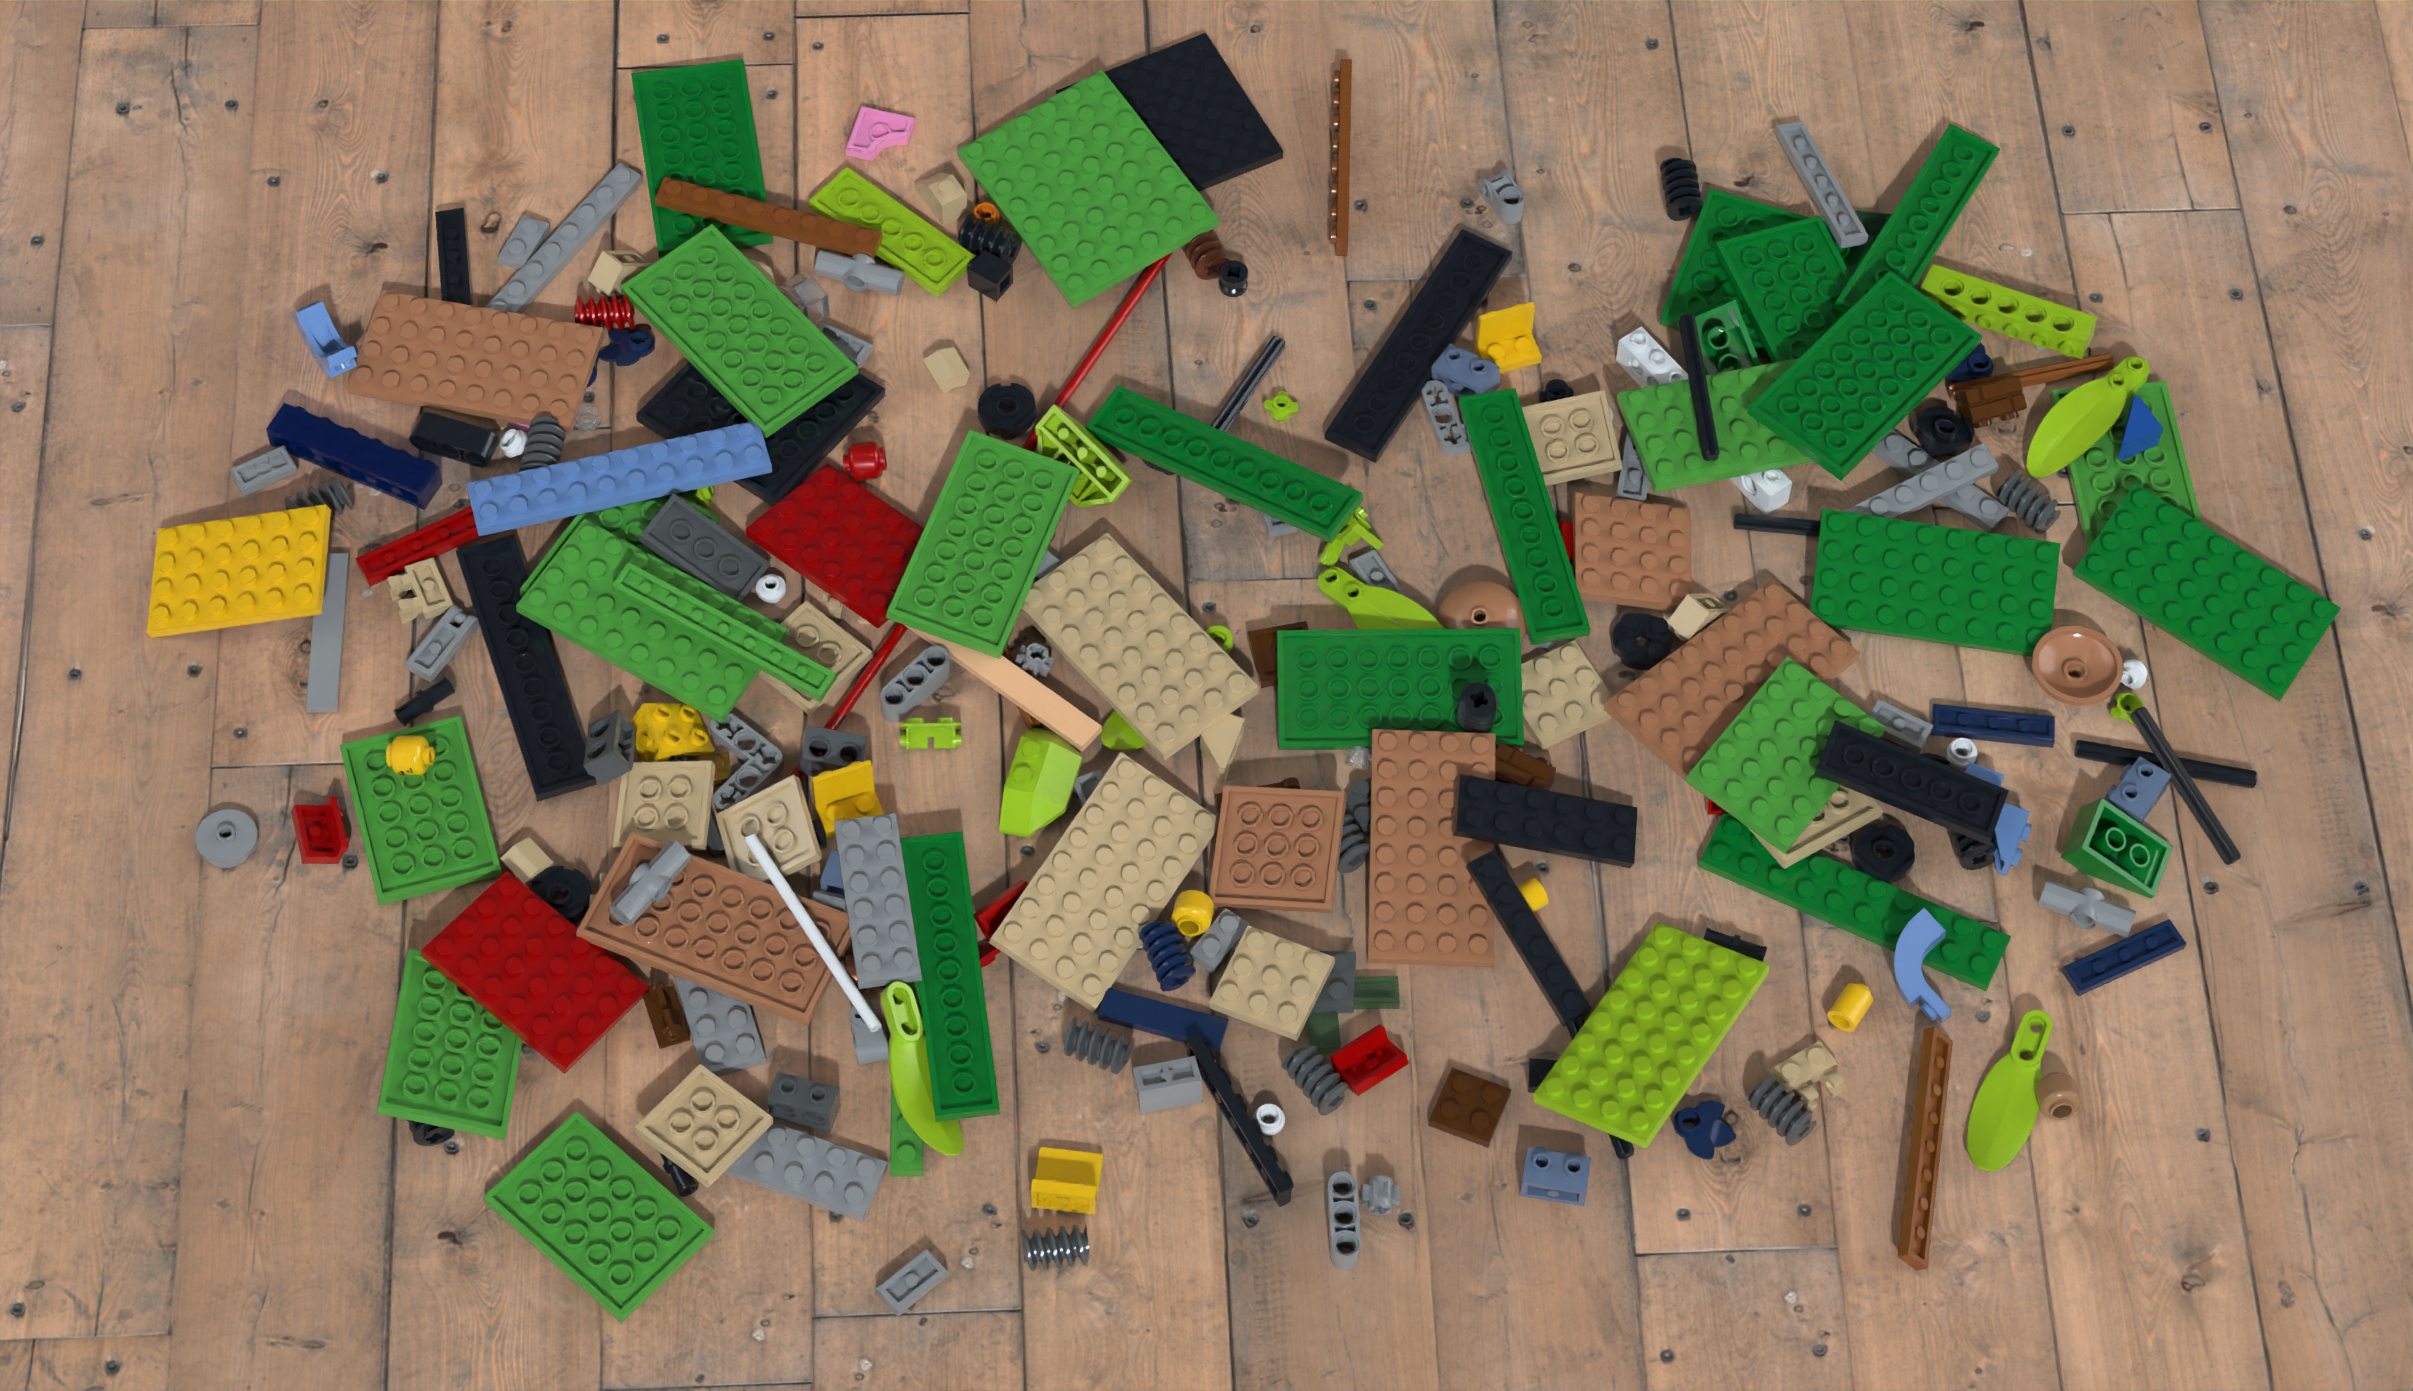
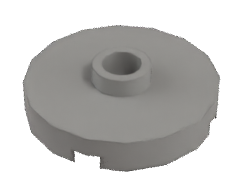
[195,809,259,868]

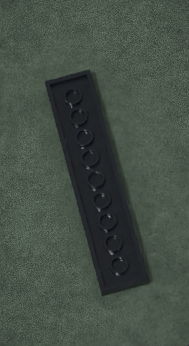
[1324,229,1513,463]
[456,535,597,802]

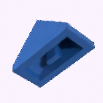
[2117,396,2163,460]

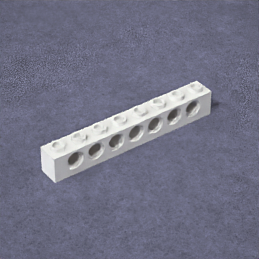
[1616,326,1792,516]

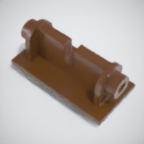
[643,980,690,1049]

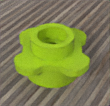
[1264,391,1299,422]
[2110,693,2144,724]

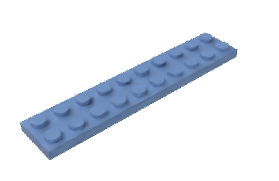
[466,421,772,536]

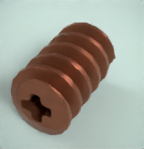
[1181,230,1230,280]

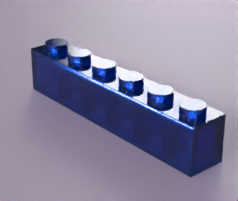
[266,403,443,510]

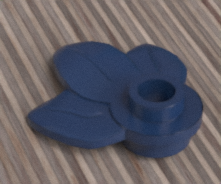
[598,329,655,366]
[1946,342,1994,382]
[1673,1100,1736,1160]

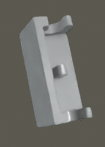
[1133,1056,1203,1114]

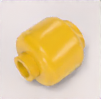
[386,735,435,776]
[1171,890,1215,936]

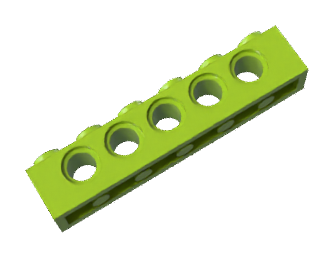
[1920,264,2097,360]

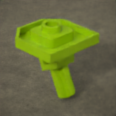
[1318,505,1384,568]

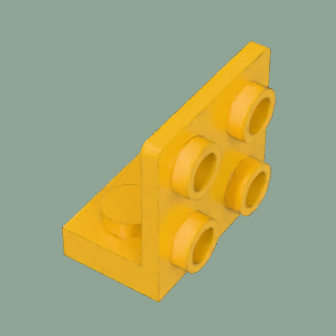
[1475,302,1542,373]
[630,703,715,762]
[812,760,884,839]
[1031,1147,1103,1215]

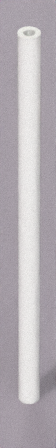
[745,834,882,1032]

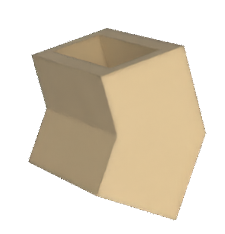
[923,347,970,394]
[500,837,554,888]

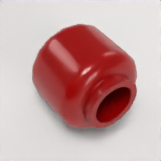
[843,441,887,481]

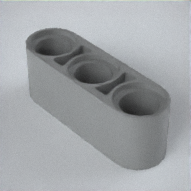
[880,645,951,722]
[1327,1171,1361,1271]

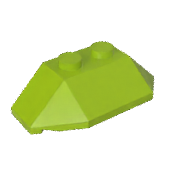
[1035,404,1132,508]
[999,728,1083,838]

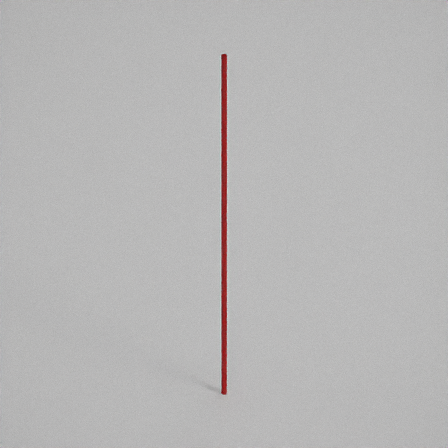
[789,253,1172,781]

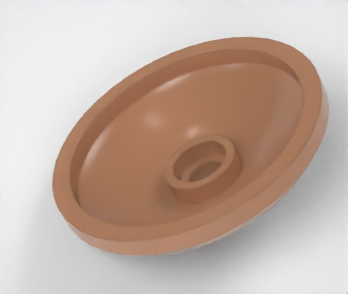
[1437,581,1526,645]
[2032,626,2123,706]

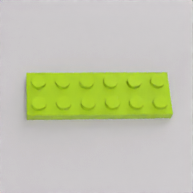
[809,167,976,298]

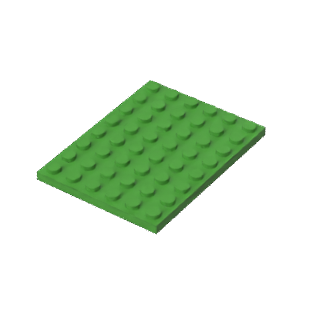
[957,69,1220,309]

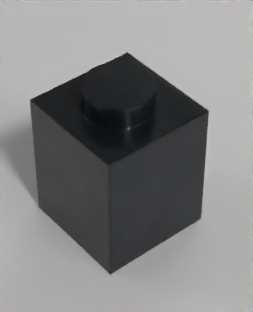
[967,250,1013,302]

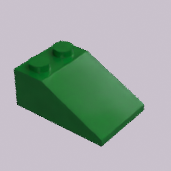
[1676,298,1761,376]
[2061,798,2173,899]

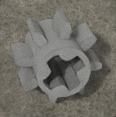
[1014,642,1054,679]
[1361,1176,1400,1216]

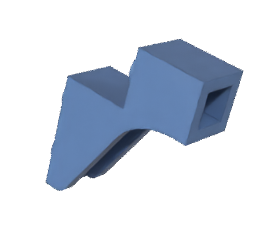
[1965,762,2032,876]

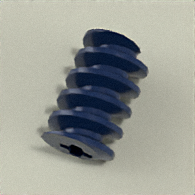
[1139,921,1196,992]

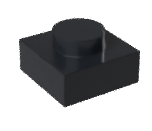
[1528,1058,1558,1093]

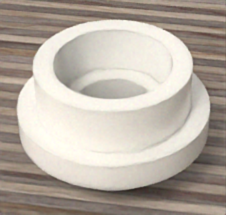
[500,429,527,458]
[756,574,786,603]
[2121,659,2147,689]
[1946,738,1977,768]
[1253,1104,1285,1135]

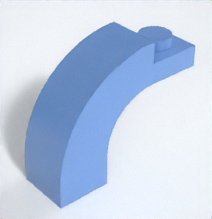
[291,301,358,378]
[1894,908,1951,1024]

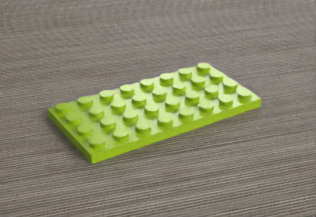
[1533,922,1769,1149]

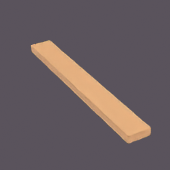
[904,625,1102,752]

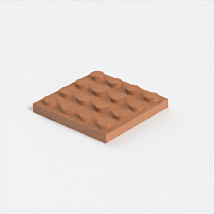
[1572,492,1692,612]
[1209,785,1347,913]

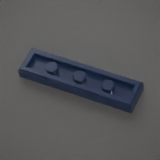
[1931,704,2055,748]
[2062,919,2186,996]
[1098,988,1229,1052]

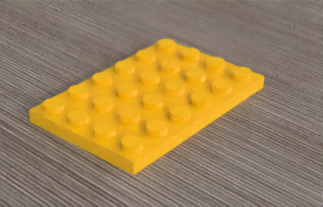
[147,504,331,638]

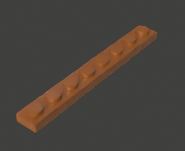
[1330,59,1352,256]
[655,177,882,260]
[1898,1027,1953,1271]

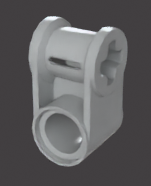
[1478,169,1525,224]
[850,1001,889,1066]

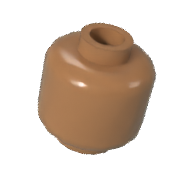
[2035,1072,2081,1120]

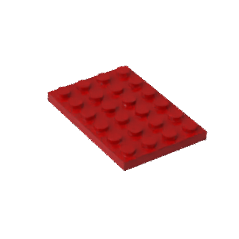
[746,463,924,628]
[421,871,650,1074]

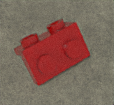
[291,796,349,864]
[1330,1024,1409,1096]

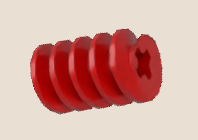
[574,294,635,331]

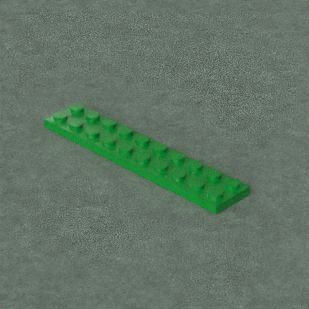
[1834,124,2000,313]
[1085,386,1363,543]
[1458,388,1591,645]
[1698,813,2011,991]
[900,831,1000,1122]

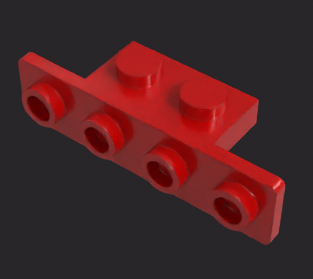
[974,880,1028,967]

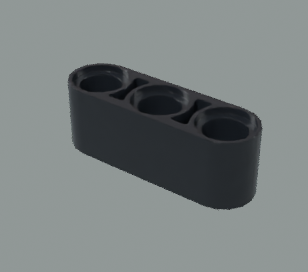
[409,412,500,468]

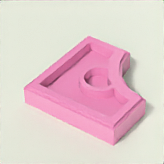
[845,106,916,161]

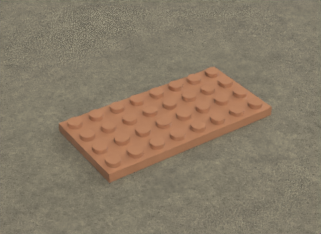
[346,290,605,432]
[1603,579,1860,786]
[1367,729,1495,967]
[576,832,851,1027]

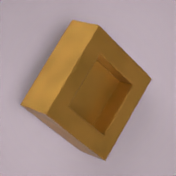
[698,752,731,786]

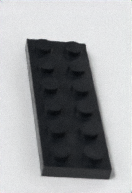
[1814,720,2009,845]
[1453,774,1637,868]

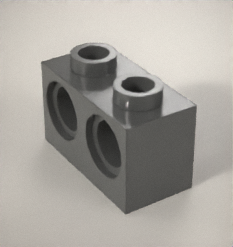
[583,709,637,785]
[797,725,867,777]
[767,1071,841,1133]

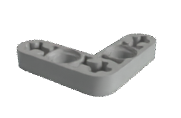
[1421,380,1472,456]
[710,713,784,813]

